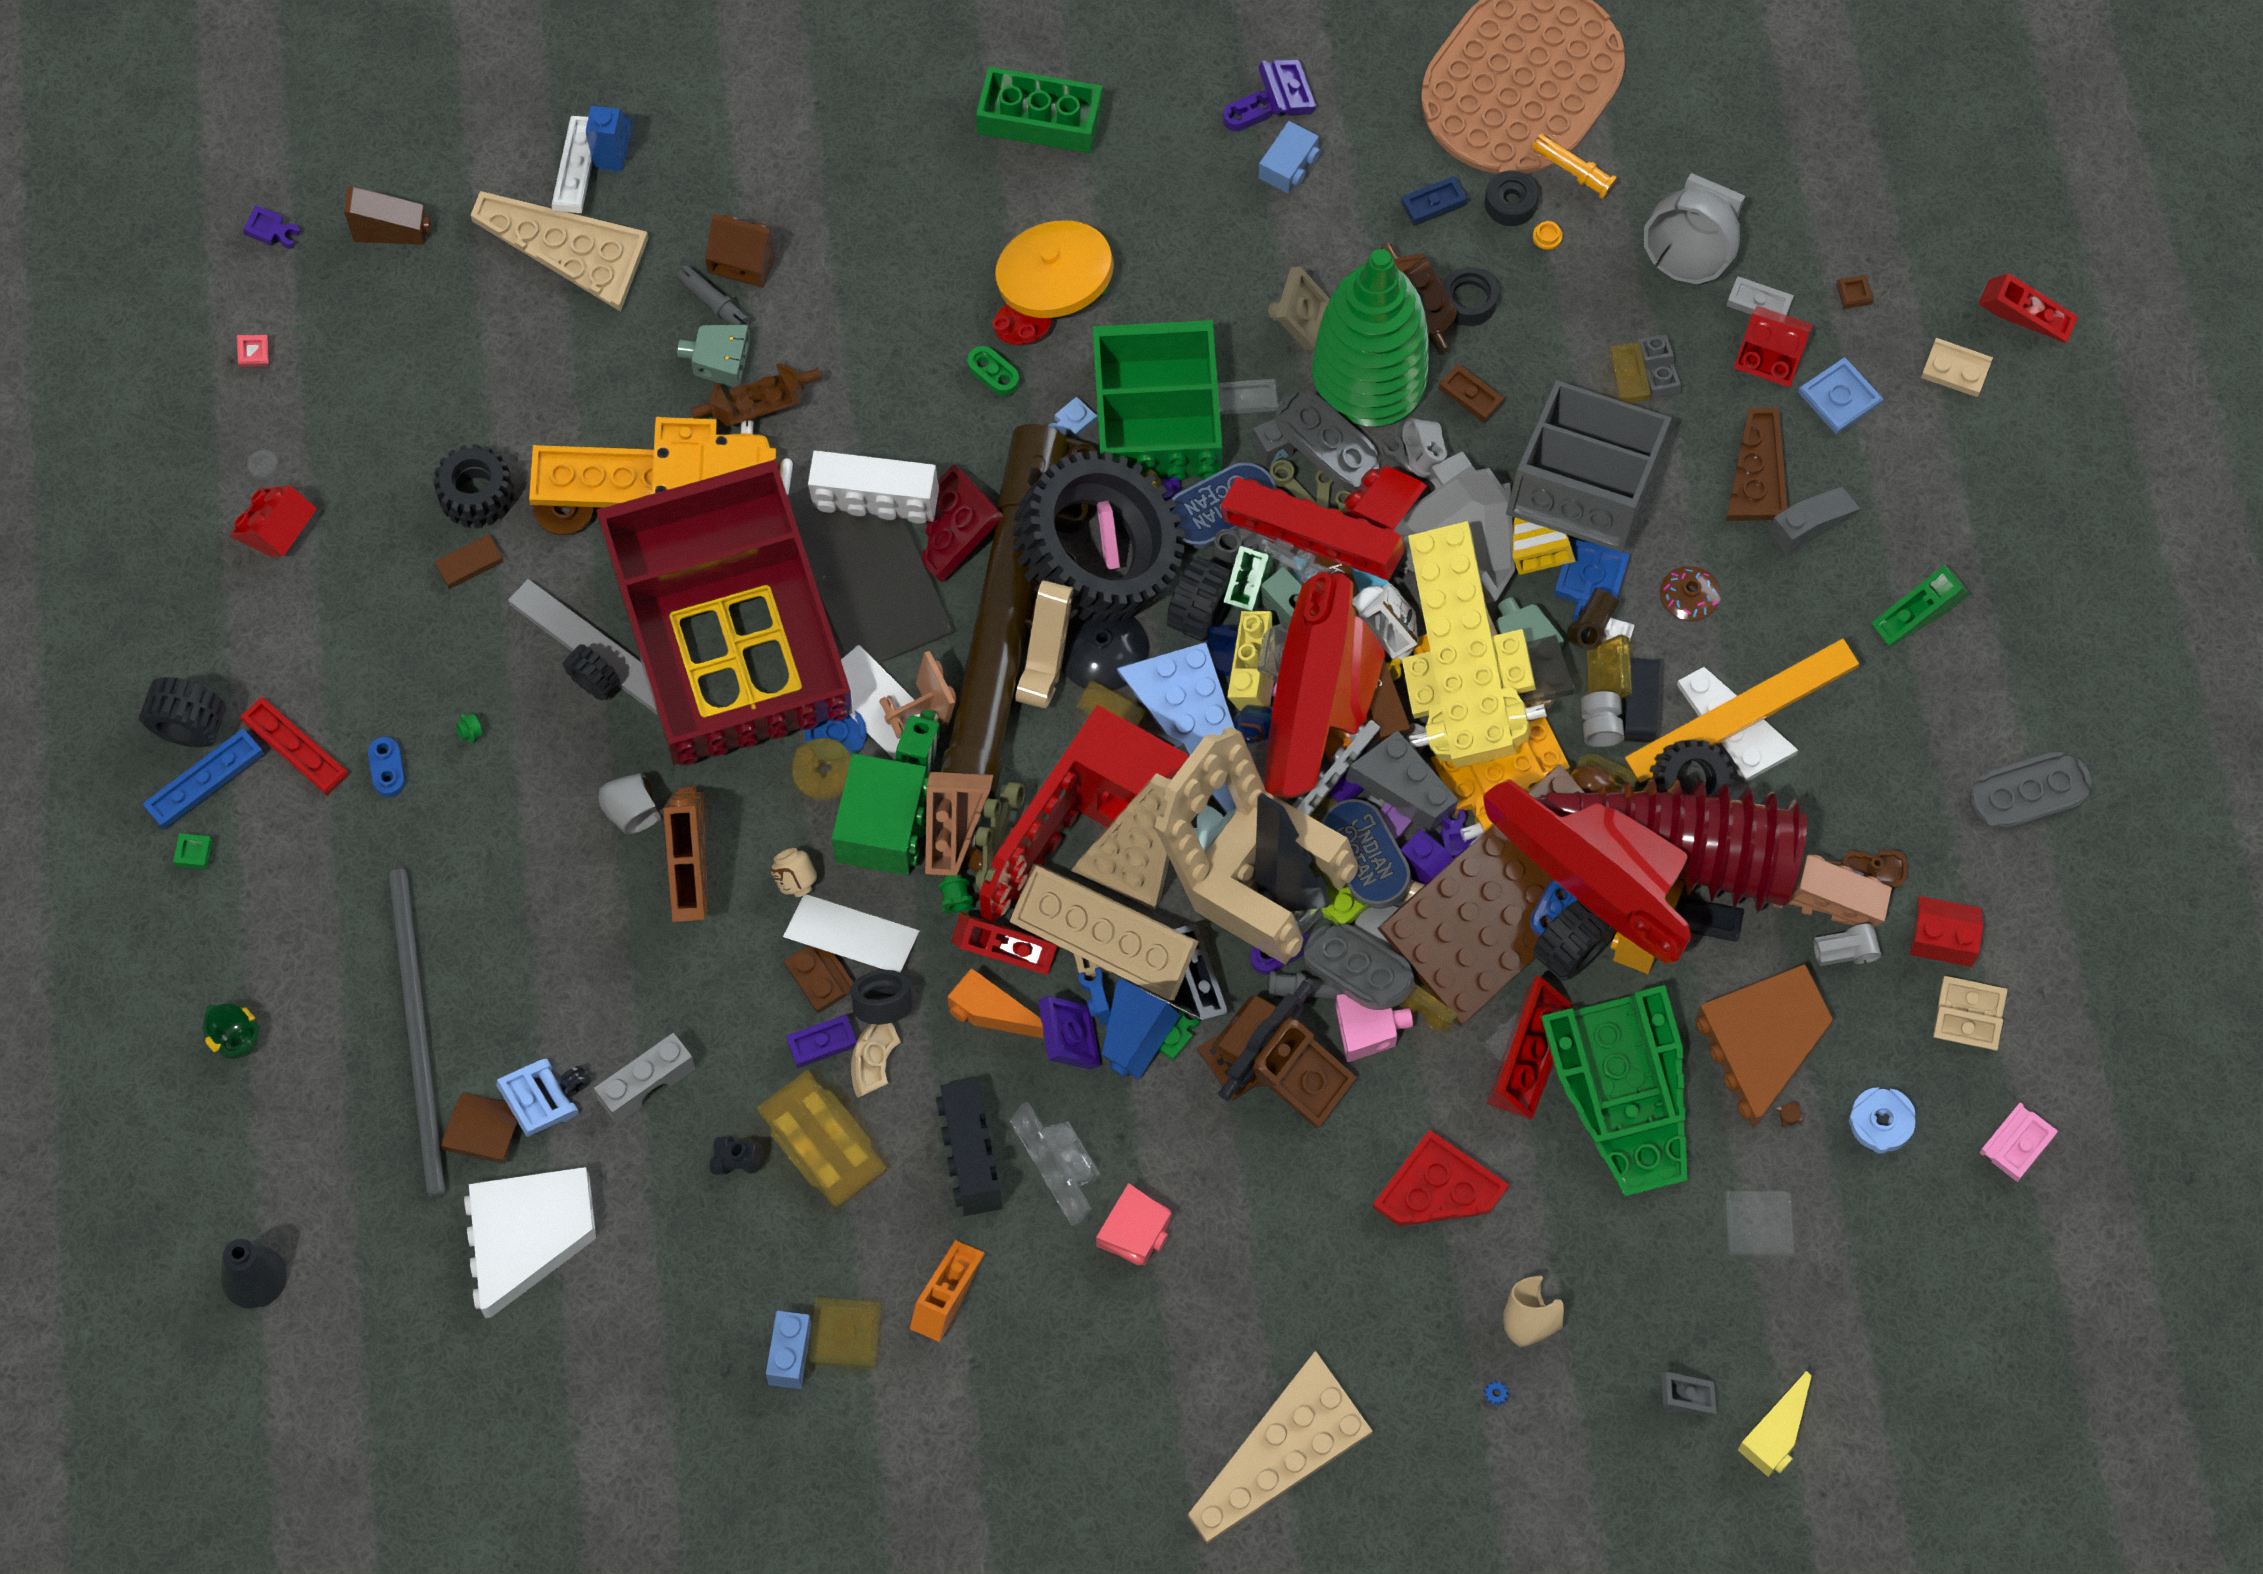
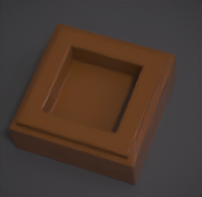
[1836,275,1873,309]

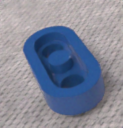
[368,737,405,797]
[1530,880,1577,936]

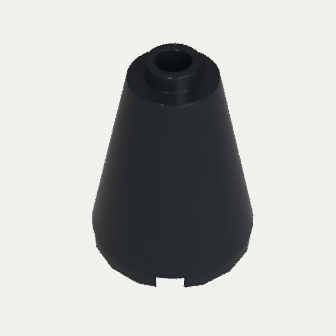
[221,1239,287,1309]

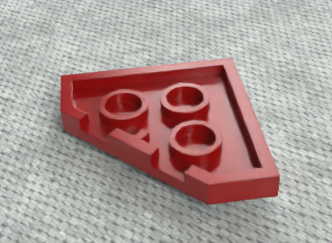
[1372,1129,1509,1227]

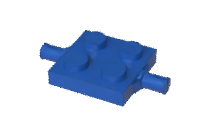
[1554,538,1630,620]

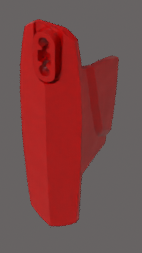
[1264,572,1385,799]
[1483,779,1691,963]

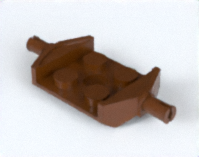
[1380,243,1457,355]
[690,363,822,427]

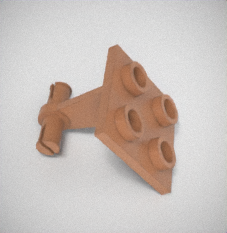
[879,651,956,739]

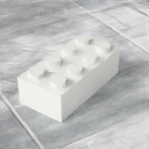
[808,451,939,523]

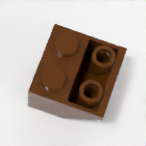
[705,213,775,288]

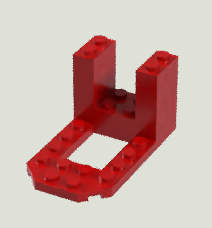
[979,704,1195,923]

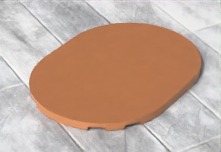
[1421,0,1625,174]

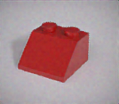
[1341,466,1427,530]
[1909,896,1983,967]

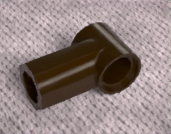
[1567,587,1620,650]

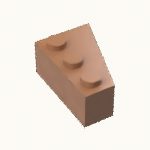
[1773,855,1892,928]

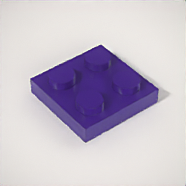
[1038,996,1101,1070]

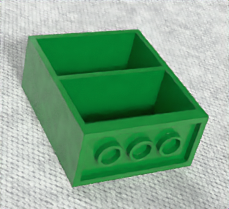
[1093,320,1222,481]

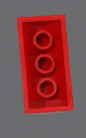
[1486,976,1574,1120]

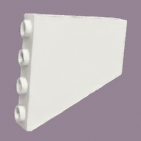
[464,1167,596,1318]

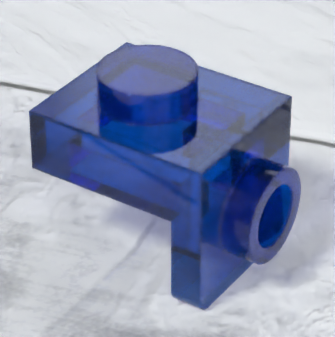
[1207,625,1238,677]

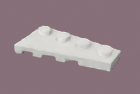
[1677,667,1798,783]

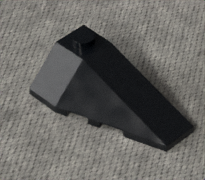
[1255,793,1331,912]

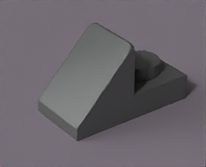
[1661,1372,1717,1417]

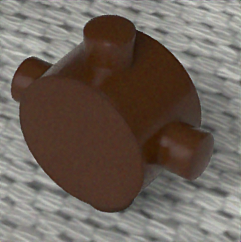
[1776,1102,1804,1128]

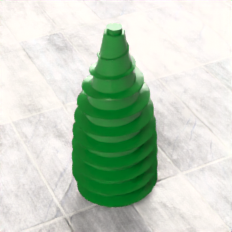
[1312,249,1429,427]

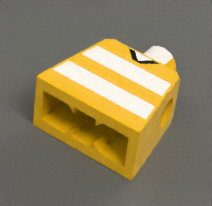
[1513,518,1576,575]

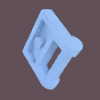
[496,1059,579,1137]

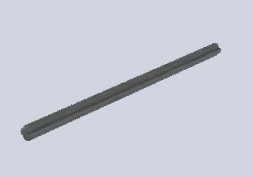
[389,869,445,1197]

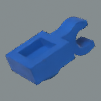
[1078,967,1111,1027]

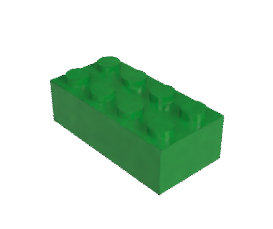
[976,66,1103,153]

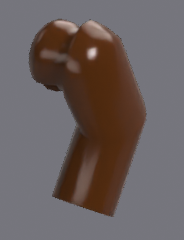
[963,832,983,873]

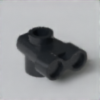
[710,1137,765,1175]

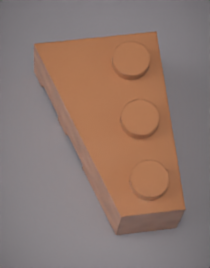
[925,772,993,876]

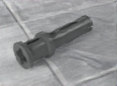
[1268,970,1343,999]

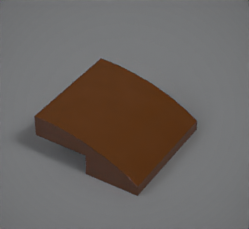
[441,1093,520,1164]

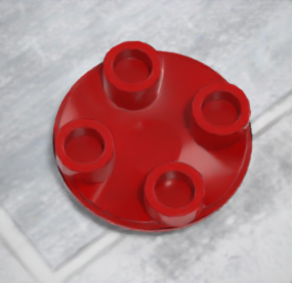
[992,304,1052,345]

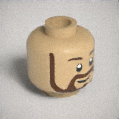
[771,848,817,897]

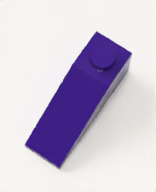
[1401,829,1453,884]

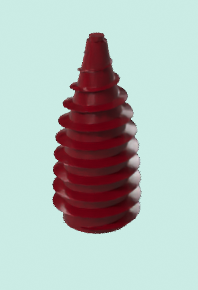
[1539,779,1807,914]

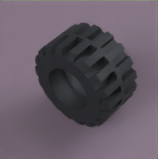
[433,444,514,528]
[1167,556,1232,642]
[139,677,227,747]
[1648,740,1734,797]
[1533,900,1615,981]

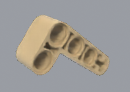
[1016,580,1073,709]

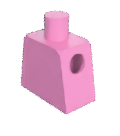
[1335,994,1413,1062]

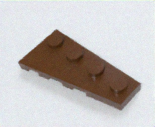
[1726,408,1788,521]

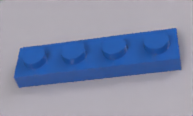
[142,729,264,830]

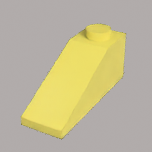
[1738,1371,1812,1477]

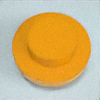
[1533,221,1562,250]

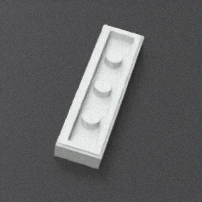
[552,116,592,213]

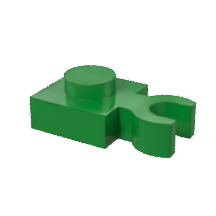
[1158,1004,1202,1062]

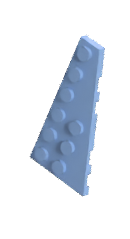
[1117,642,1236,815]

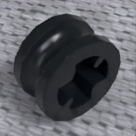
[558,1065,591,1096]

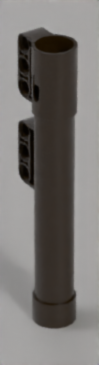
[940,424,1098,802]

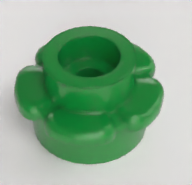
[456,714,482,744]

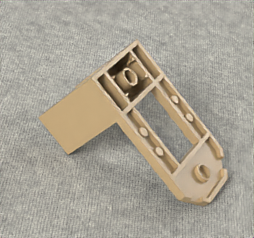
[1154,727,1358,965]

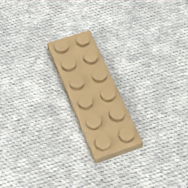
[1010,864,1199,1000]

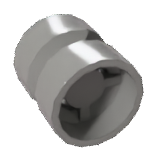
[1581,691,1624,747]

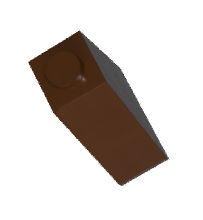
[344,187,431,245]

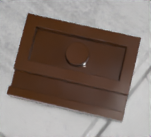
[783,945,853,1014]

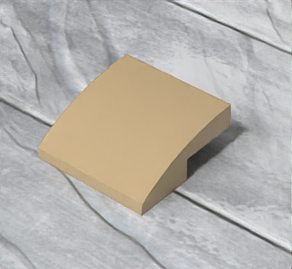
[1933,976,2008,1051]

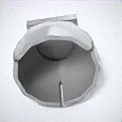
[1644,173,1745,284]

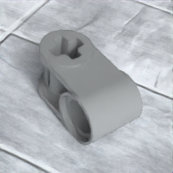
[1402,418,1447,478]

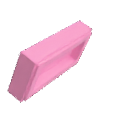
[1097,501,1120,569]

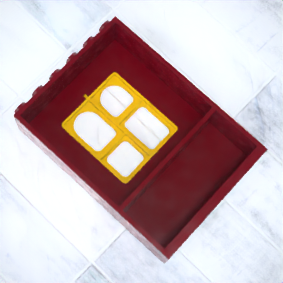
[597,459,852,766]

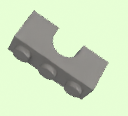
[594,1033,696,1125]

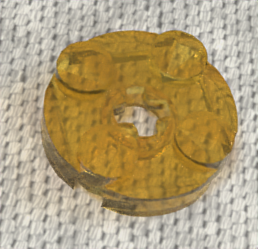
[792,738,852,801]

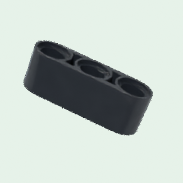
[1623,657,1660,743]

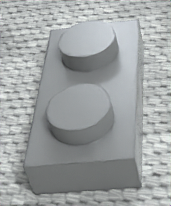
[1727,276,1794,315]

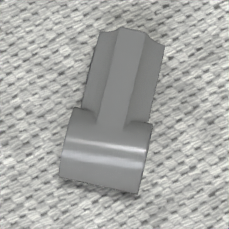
[1813,924,1881,966]

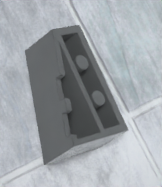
[1345,730,1459,832]

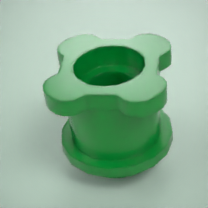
[938,875,973,914]

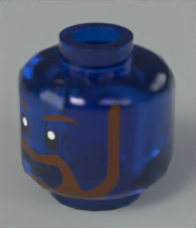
[1233,704,1273,747]

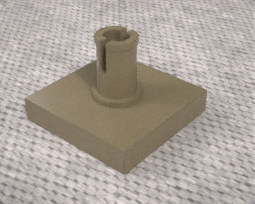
[1268,267,1330,350]

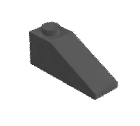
[1769,487,1860,556]

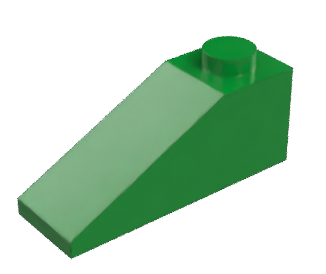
[1871,565,1971,647]

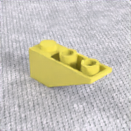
[1227,611,1274,711]

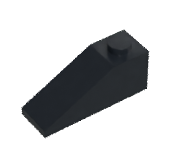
[1174,923,1228,1022]

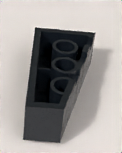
[935,1078,1002,1216]

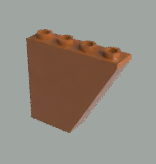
[663,786,708,922]
[1695,964,1833,1128]

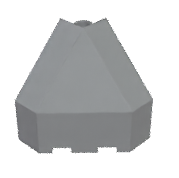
[1394,465,1515,603]

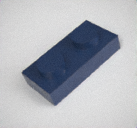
[1401,176,1467,226]

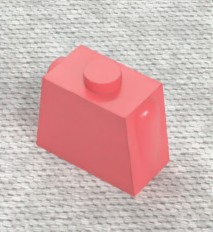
[1096,1183,1172,1266]

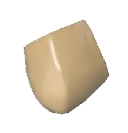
[1503,1276,1564,1347]

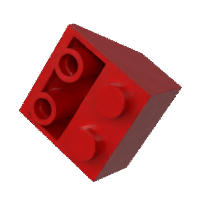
[1734,305,1814,387]
[229,486,317,557]

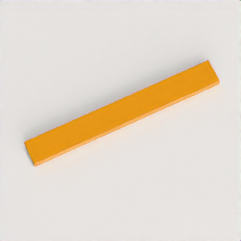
[1625,638,1859,786]

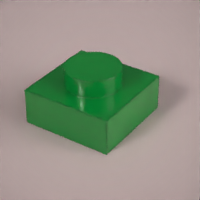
[173,833,213,870]

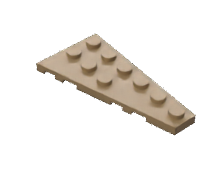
[471,191,649,312]
[1071,774,1172,911]
[1188,1351,1373,1544]

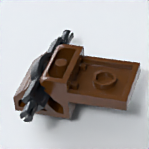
[1212,980,1357,1128]

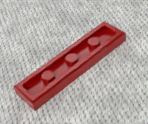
[239,697,349,796]

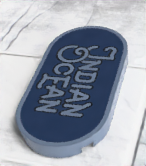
[1171,463,1276,548]

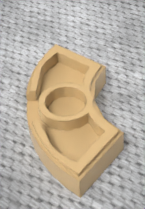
[851,1023,901,1098]

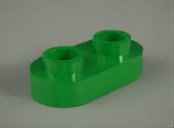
[967,346,1019,396]

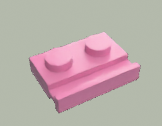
[1980,1103,2058,1182]

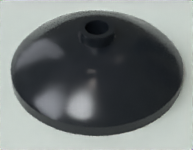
[1061,614,1148,692]

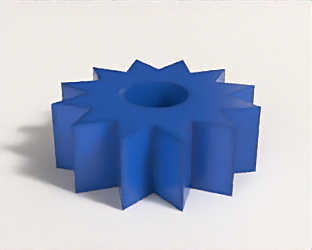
[1483,1380,1509,1407]

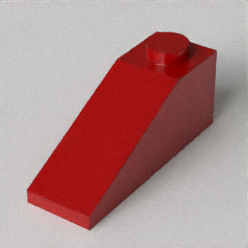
[1978,273,2078,343]
[951,912,1057,975]

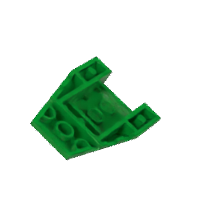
[1541,985,1687,1197]

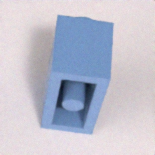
[1258,121,1321,194]
[766,1311,812,1389]

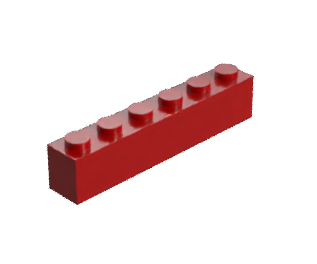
[1220,477,1404,581]

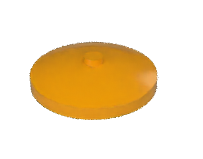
[995,220,1114,318]

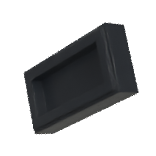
[1677,897,1743,942]

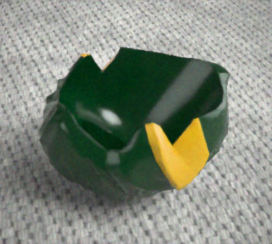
[203,1003,260,1059]

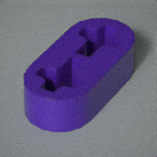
[1223,91,1274,131]

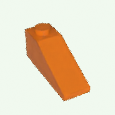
[947,968,1045,1038]
[910,1240,985,1342]

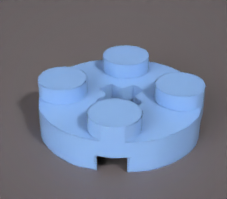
[1849,1087,1915,1153]

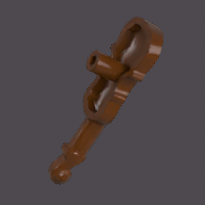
[1802,849,1908,889]

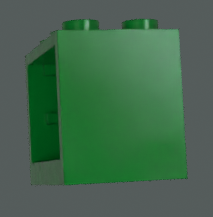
[832,753,929,876]

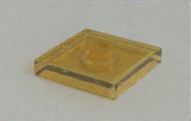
[809,1298,881,1369]

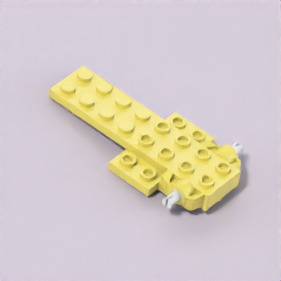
[1402,521,1547,768]

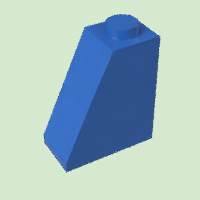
[585,106,633,171]
[1102,978,1180,1080]

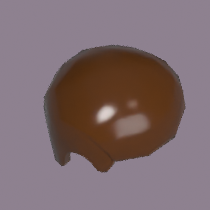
[1571,765,1616,793]

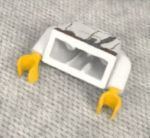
[1352,583,1418,680]

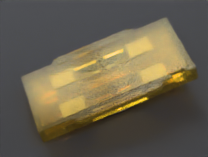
[756,1069,887,1210]

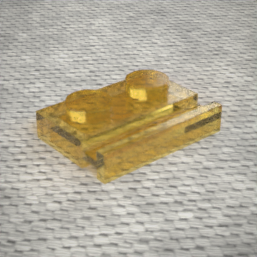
[1587,634,1632,698]

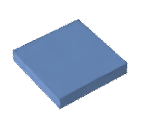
[1798,357,1884,435]

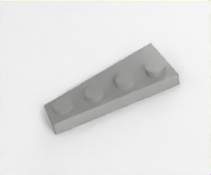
[1292,720,1381,816]

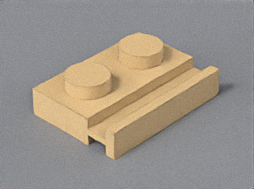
[1921,338,1993,397]

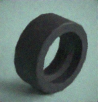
[1443,267,1499,326]
[850,970,913,1025]

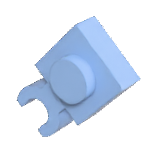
[1047,397,1097,439]

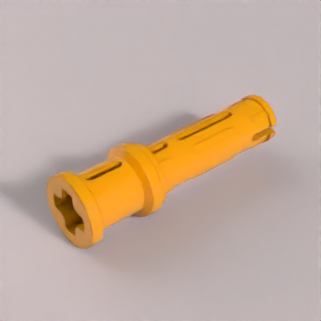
[1531,133,1617,200]

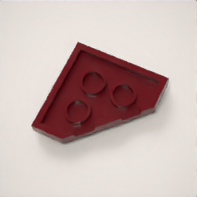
[921,463,1004,582]

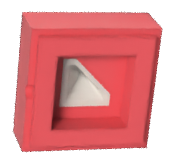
[237,335,269,367]

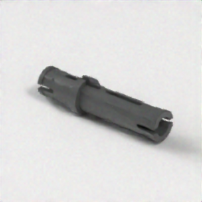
[677,265,751,326]

